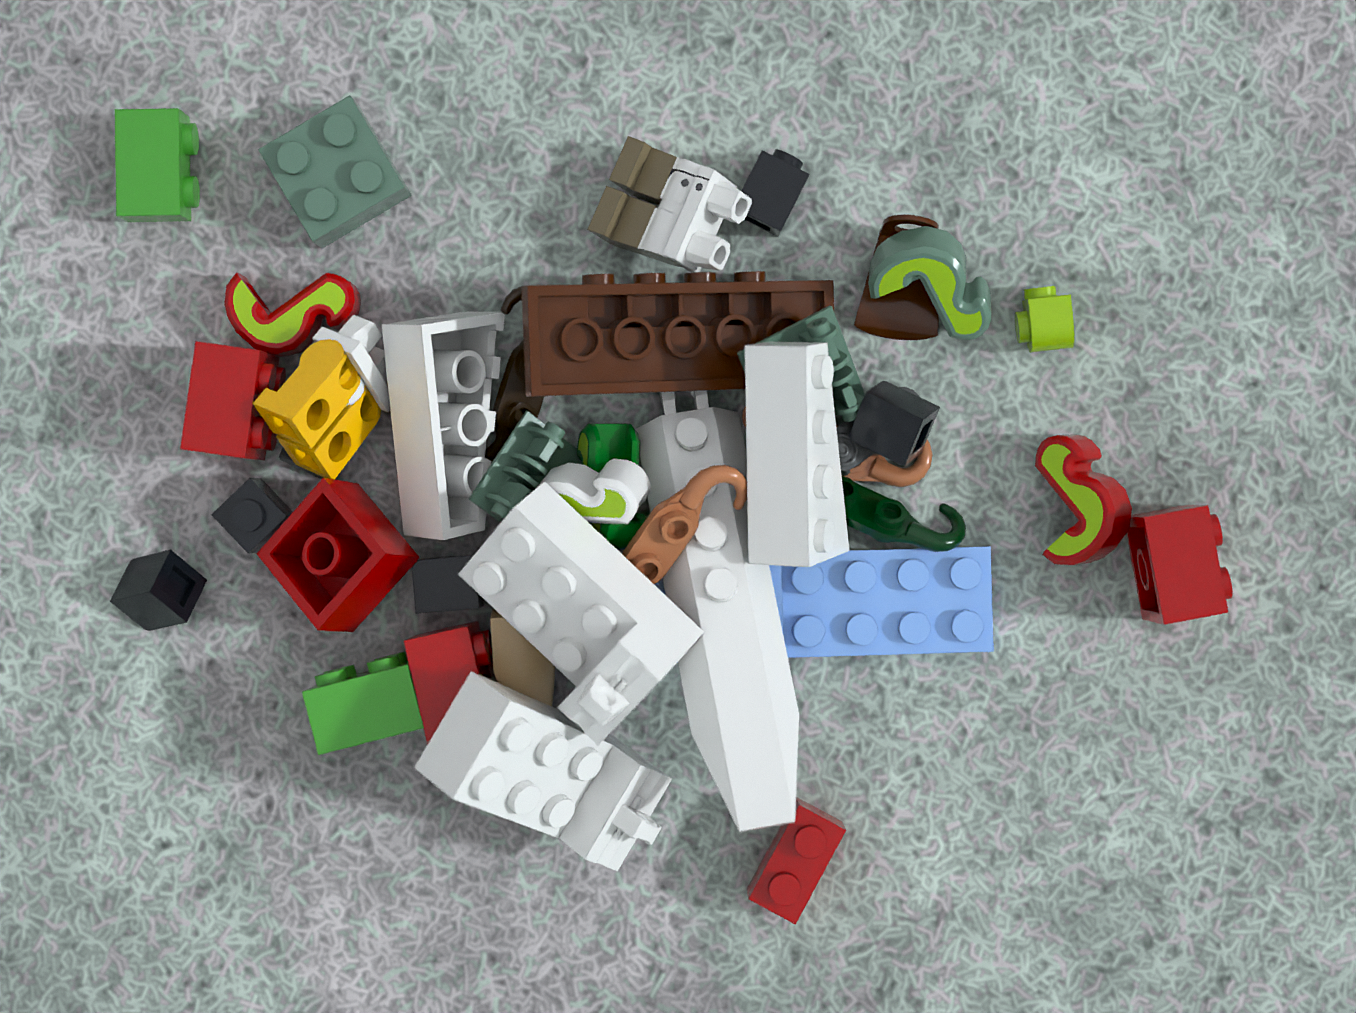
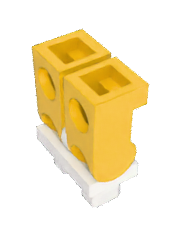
[252,315,390,479]

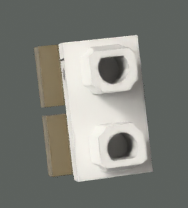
[587,136,752,273]

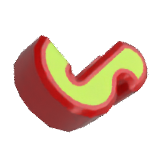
[224,272,361,357]
[1035,434,1132,565]

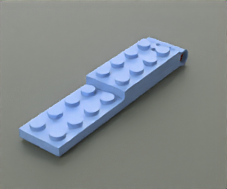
[654,546,994,663]

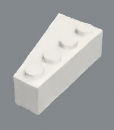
[381,312,505,540]
[745,342,850,567]

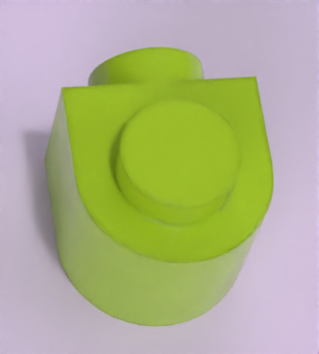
[1015,286,1074,353]

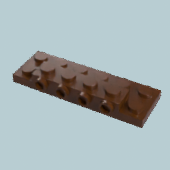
[521,271,834,397]

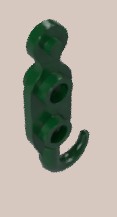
[842,476,966,552]

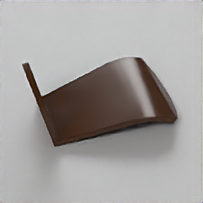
[854,215,939,340]

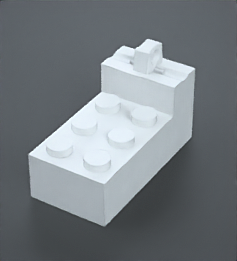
[458,482,704,745]
[414,671,672,871]

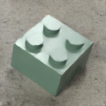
[258,95,412,249]

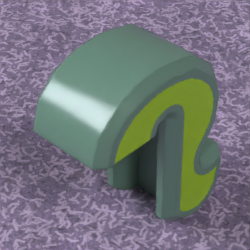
[868,226,991,340]

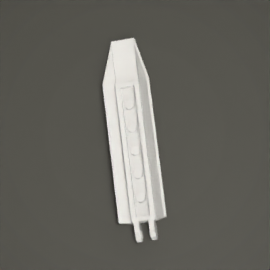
[635,390,799,832]

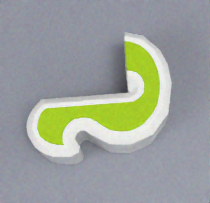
[538,459,651,524]

